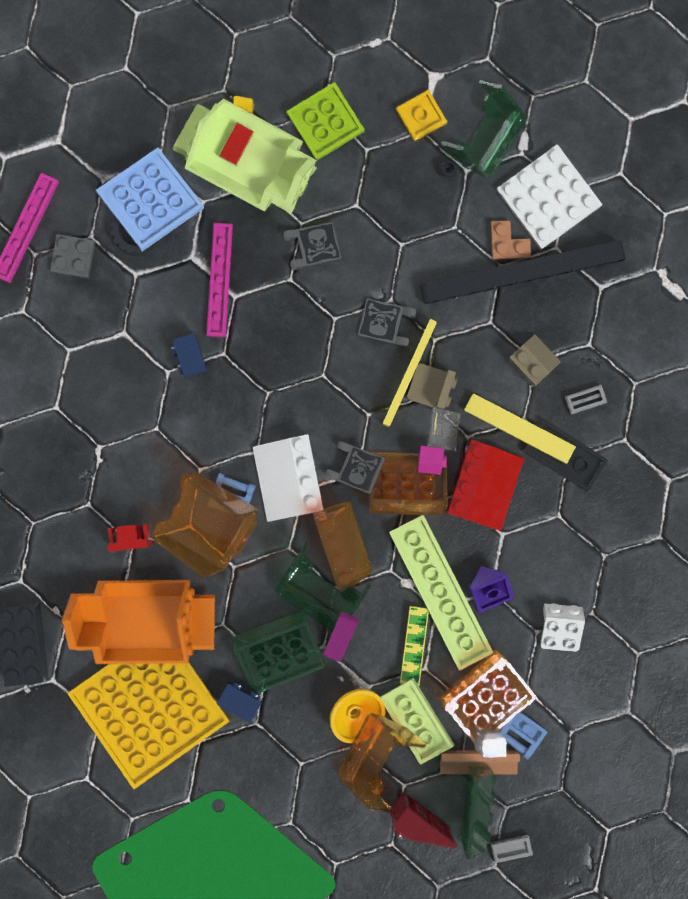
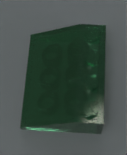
[232,609,326,693]
[461,766,496,860]

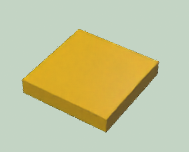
[396,89,447,142]

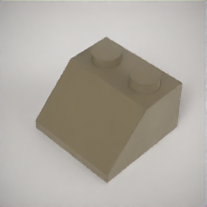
[507,335,560,388]

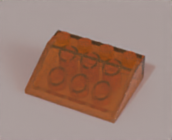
[369,452,448,516]
[438,649,537,747]

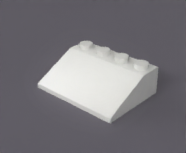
[253,435,324,522]

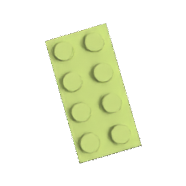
[380,678,454,765]

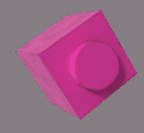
[418,446,447,475]

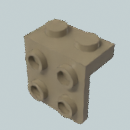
[407,363,458,411]

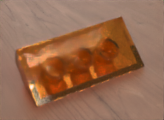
[313,501,373,590]

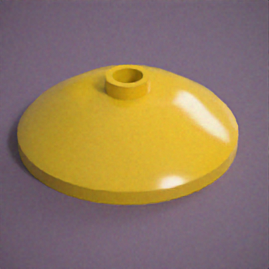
[330,689,385,743]

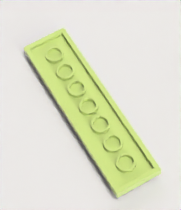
[389,515,493,670]

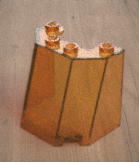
[151,472,258,579]

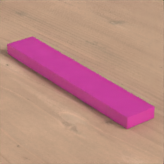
[0,173,59,283]
[206,223,233,338]

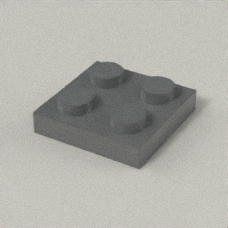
[50,234,95,279]

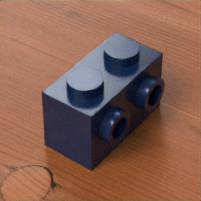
[171,333,208,379]
[216,681,263,723]

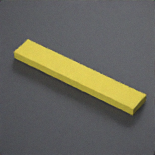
[382,319,436,427]
[464,393,576,464]

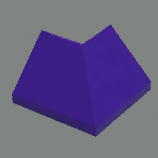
[467,566,514,613]

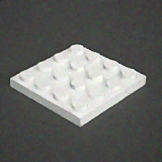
[496,144,603,250]

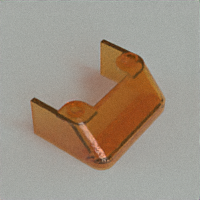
[338,713,426,812]

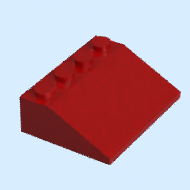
[446,440,524,531]

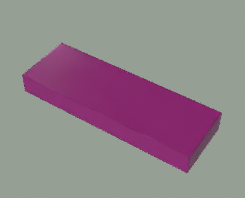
[323,612,359,662]

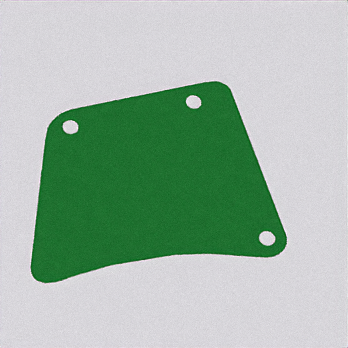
[92,791,335,899]

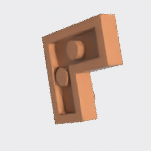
[491,221,531,260]

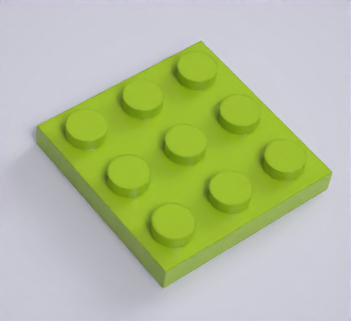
[286,82,365,161]

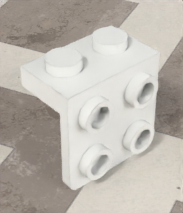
[541,603,585,652]

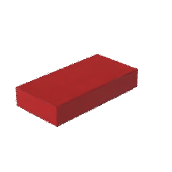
[219,123,254,166]

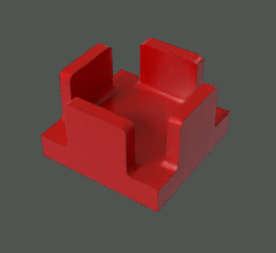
[108,524,153,552]

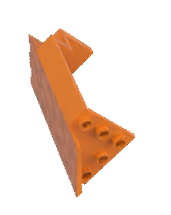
[62,580,215,664]

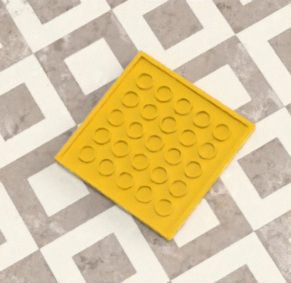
[67,662,230,789]

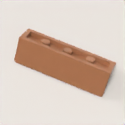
[440,750,520,775]

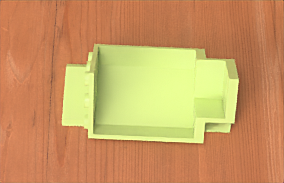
[173,99,317,214]

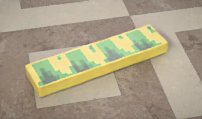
[400,606,429,686]

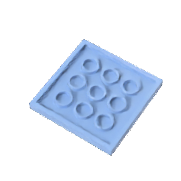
[96,148,204,251]

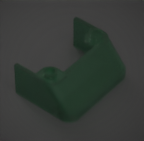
[441,80,526,178]
[276,542,371,631]

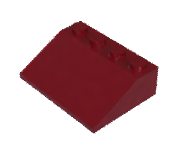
[390,791,456,848]

